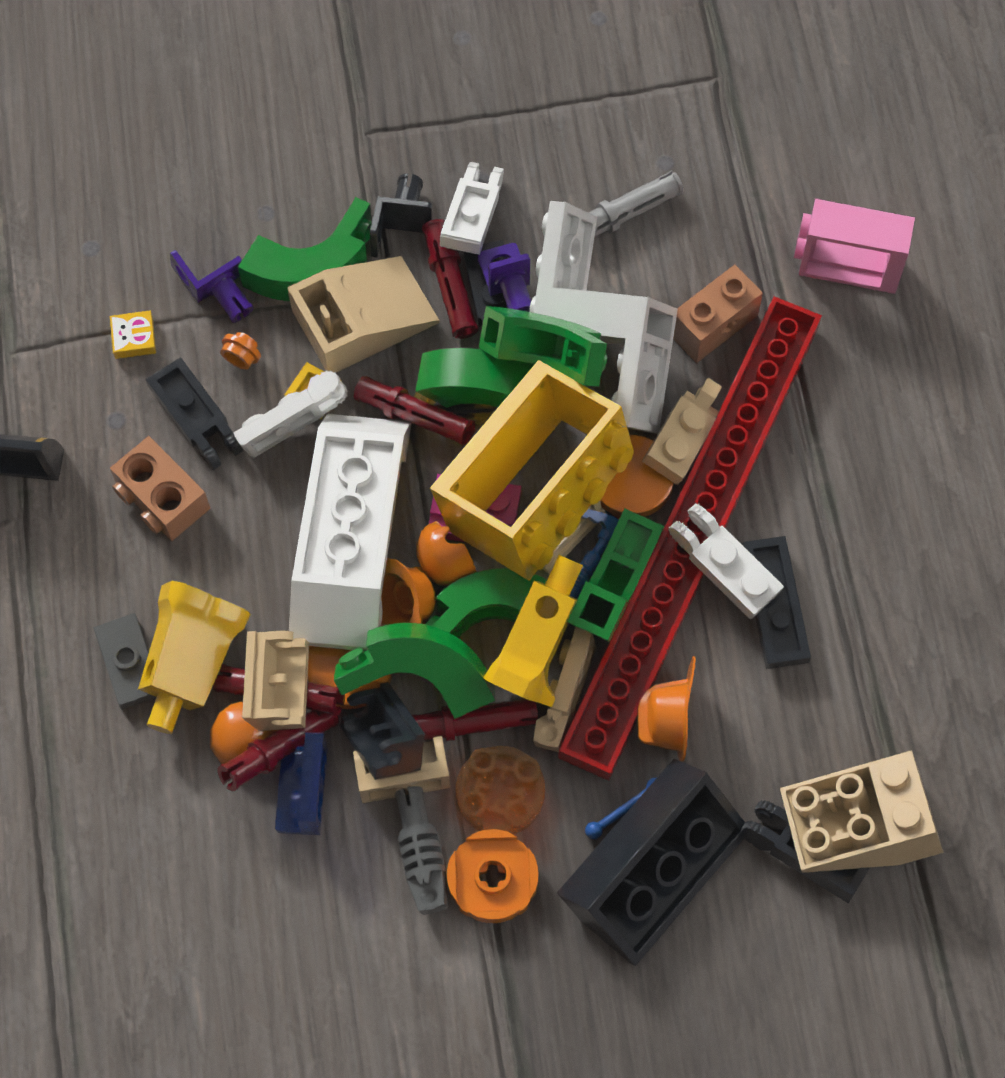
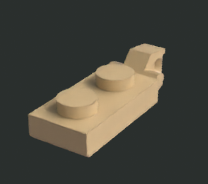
[642,378,722,485]
[533,627,596,752]

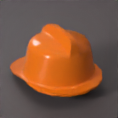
[381,558,436,626]
[638,656,696,762]

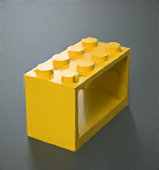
[430,360,634,581]

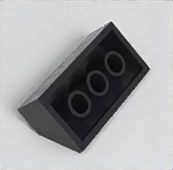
[557,759,745,966]

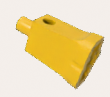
[483,555,583,707]
[138,581,251,734]

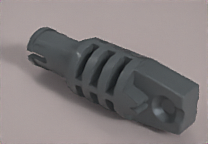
[395,786,448,915]

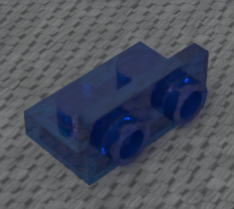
[275,732,328,836]

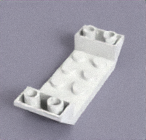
[289,414,411,651]

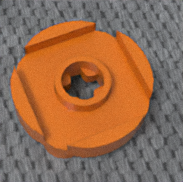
[447,829,538,923]

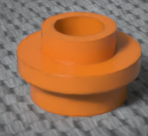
[220,332,261,370]

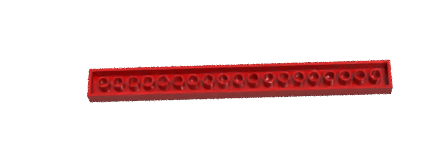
[558,296,822,781]

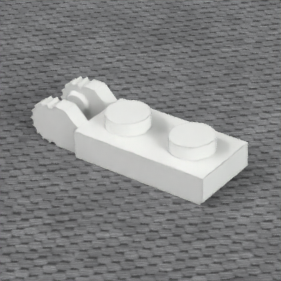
[440,162,504,255]
[234,370,348,458]
[669,503,784,619]

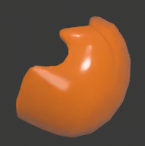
[416,521,477,587]
[210,702,277,764]

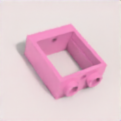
[794,199,915,294]

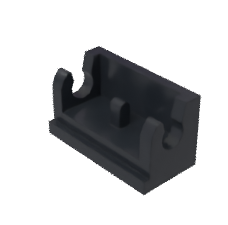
[340,682,425,780]

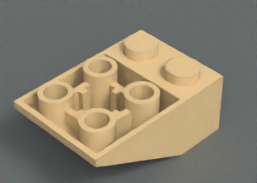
[287,256,440,373]
[780,750,944,873]

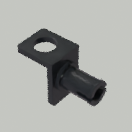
[370,173,432,258]

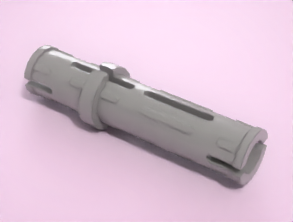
[589,170,684,237]

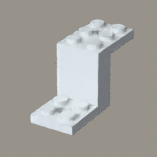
[530,201,678,434]

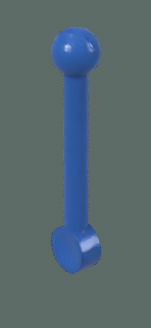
[585,778,656,839]

